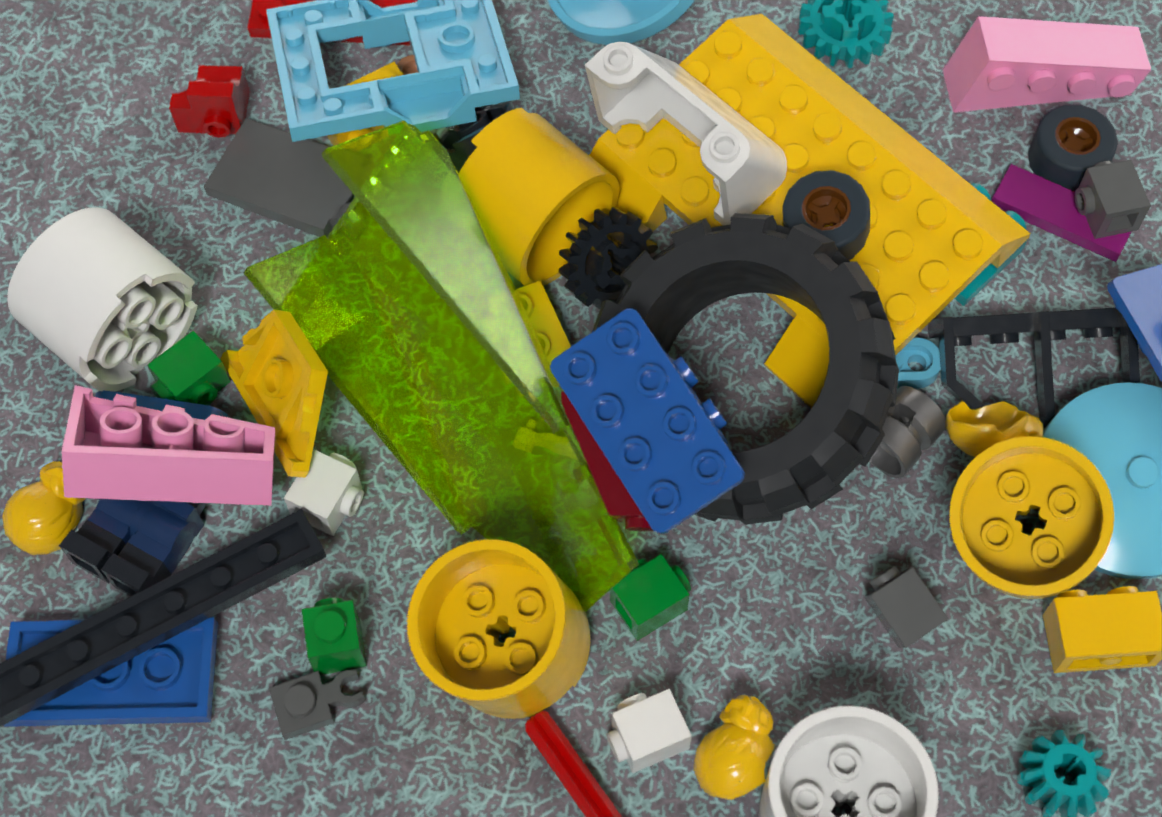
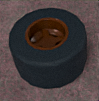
[1028,104,1118,192]
[782,170,870,260]

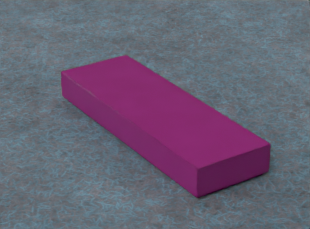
[992,164,1132,262]

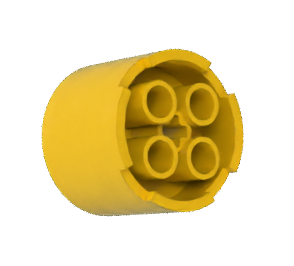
[440,108,619,286]
[949,436,1114,599]
[407,539,591,719]

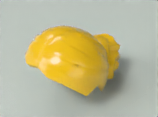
[945,401,1043,457]
[2,461,86,555]
[693,694,775,800]

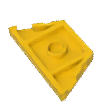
[220,309,328,478]

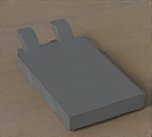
[203,118,389,240]

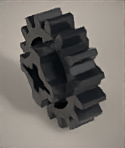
[558,207,658,309]

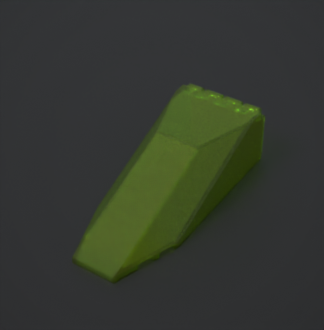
[244,120,639,613]

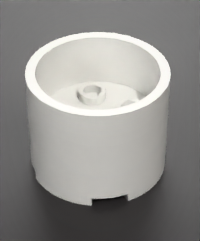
[7,207,198,391]
[759,706,938,817]

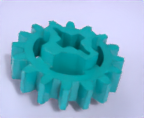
[798,0,894,68]

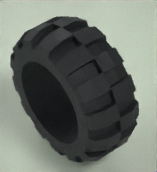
[592,213,899,525]

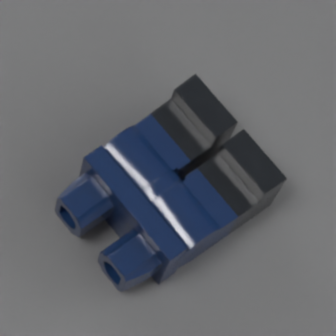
[59,499,206,596]

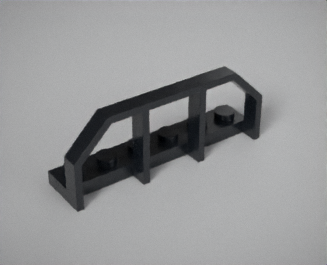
[928,307,1140,428]

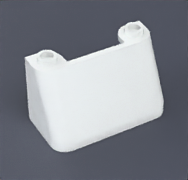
[585,42,787,226]

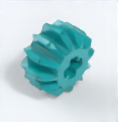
[1017,729,1112,817]

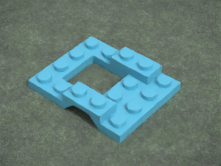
[266,0,520,142]

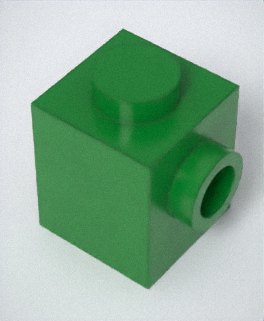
[147,330,231,406]
[610,554,691,641]
[301,598,367,675]

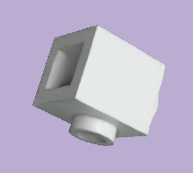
[284,449,364,536]
[606,689,692,774]

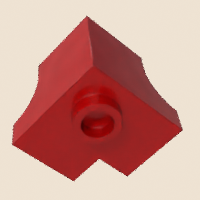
[169,65,250,138]

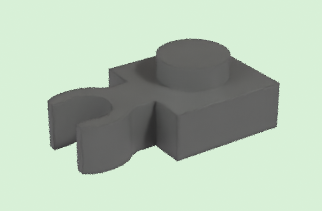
[269,670,366,740]

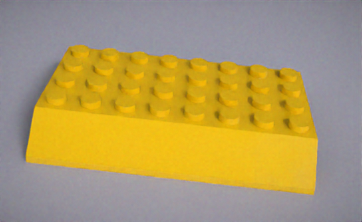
[590,14,1031,408]

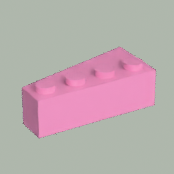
[943,16,1151,113]
[62,385,275,506]

